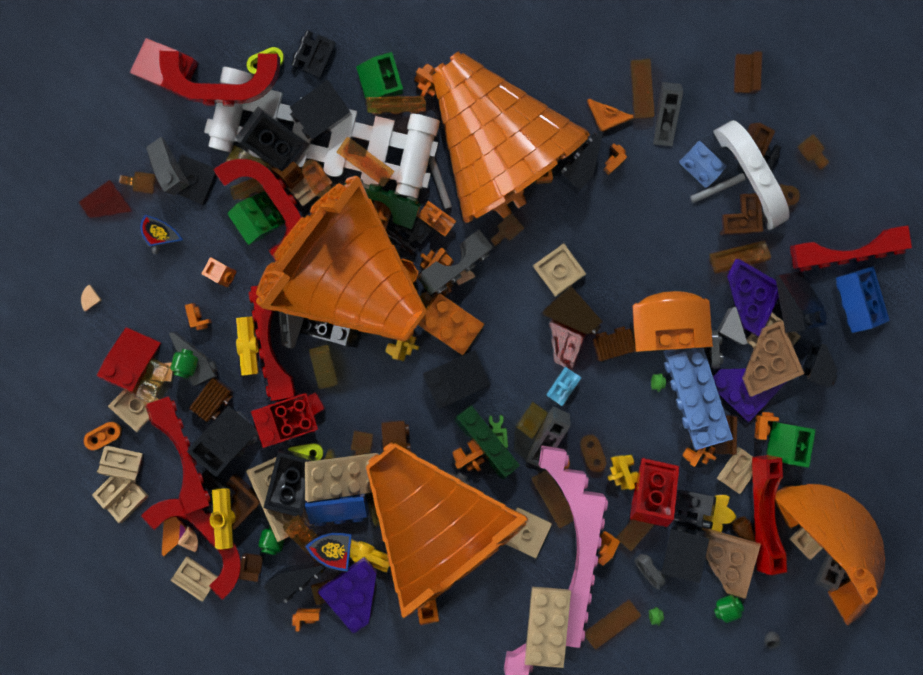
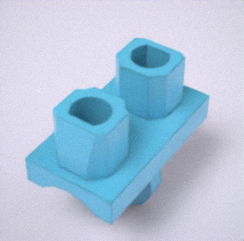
[546,367,582,406]

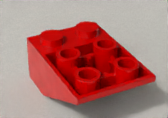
[251,393,318,448]

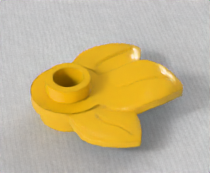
[706,495,736,532]

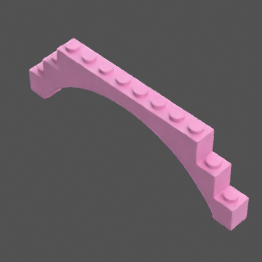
[504,446,608,675]

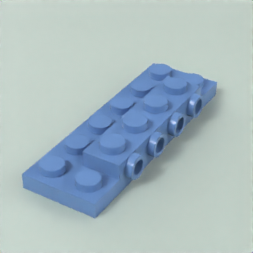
[663,348,733,451]

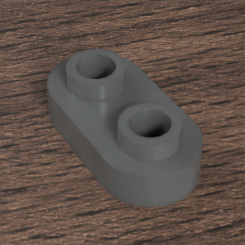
[709,330,723,369]
[634,554,665,589]

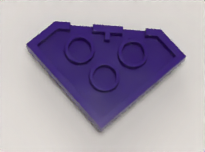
[727,259,779,336]
[713,368,786,422]
[318,557,376,634]

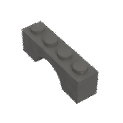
[417,230,493,295]

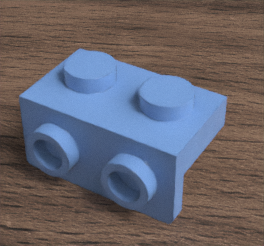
[679,140,727,188]

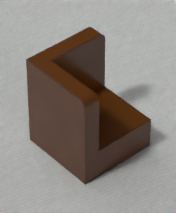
[270,162,305,189]
[238,553,263,582]

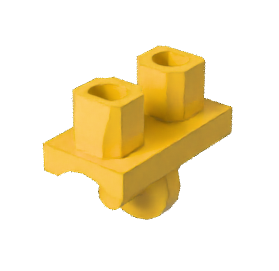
[385,330,419,361]
[607,455,638,490]

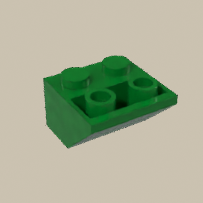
[356,52,404,104]
[227,191,285,245]
[766,422,816,468]

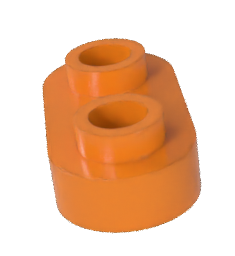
[83,422,122,450]

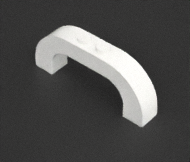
[713,120,789,230]

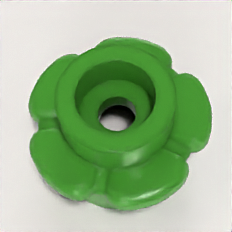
[651,373,666,392]
[649,607,664,626]

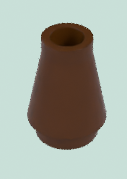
[732,516,756,542]

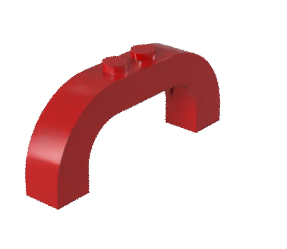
[159,51,280,107]
[213,159,301,261]
[141,499,241,600]

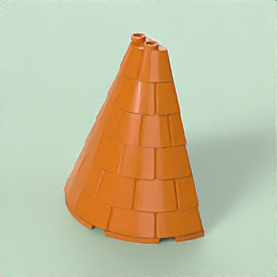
[432,51,590,223]
[256,176,427,342]
[366,442,529,618]
[775,484,885,625]

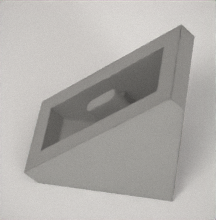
[717,307,748,345]

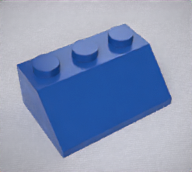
[836,266,890,333]
[305,494,368,526]

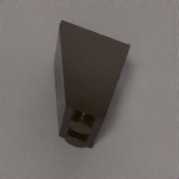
[540,286,603,335]

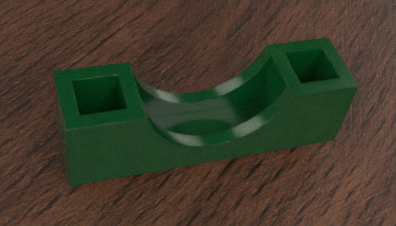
[344,179,422,229]
[454,405,520,480]

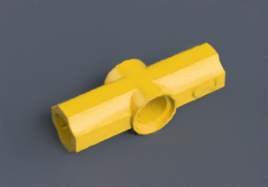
[236,317,259,375]
[210,488,235,549]
[349,539,390,573]

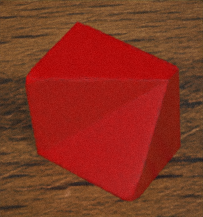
[308,392,325,415]

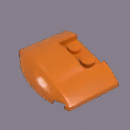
[632,291,713,352]

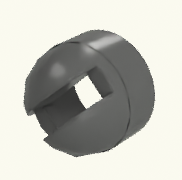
[764,632,781,648]

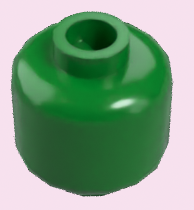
[170,349,199,379]
[258,526,286,555]
[714,595,745,623]

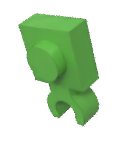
[489,415,508,448]

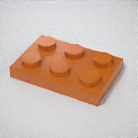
[418,293,484,355]

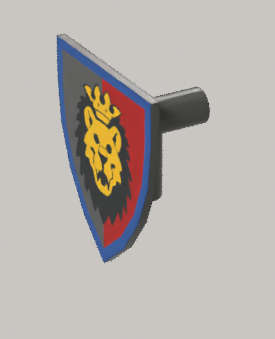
[140,215,183,254]
[305,533,352,572]

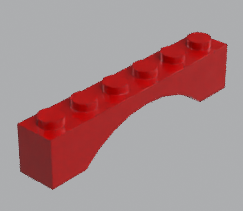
[790,225,912,271]
[249,286,296,401]
[145,396,211,515]
[752,455,787,575]

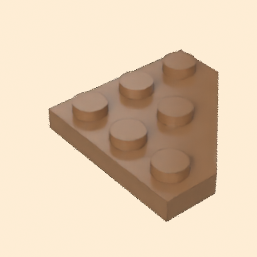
[742,321,804,397]
[703,528,761,599]

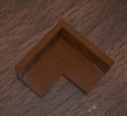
[720,193,763,235]
[226,474,260,530]

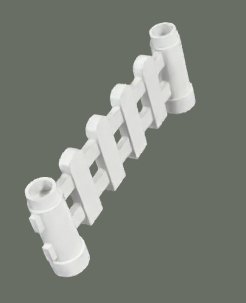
[204,67,440,199]

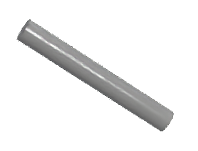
[428,156,452,209]
[690,173,746,203]

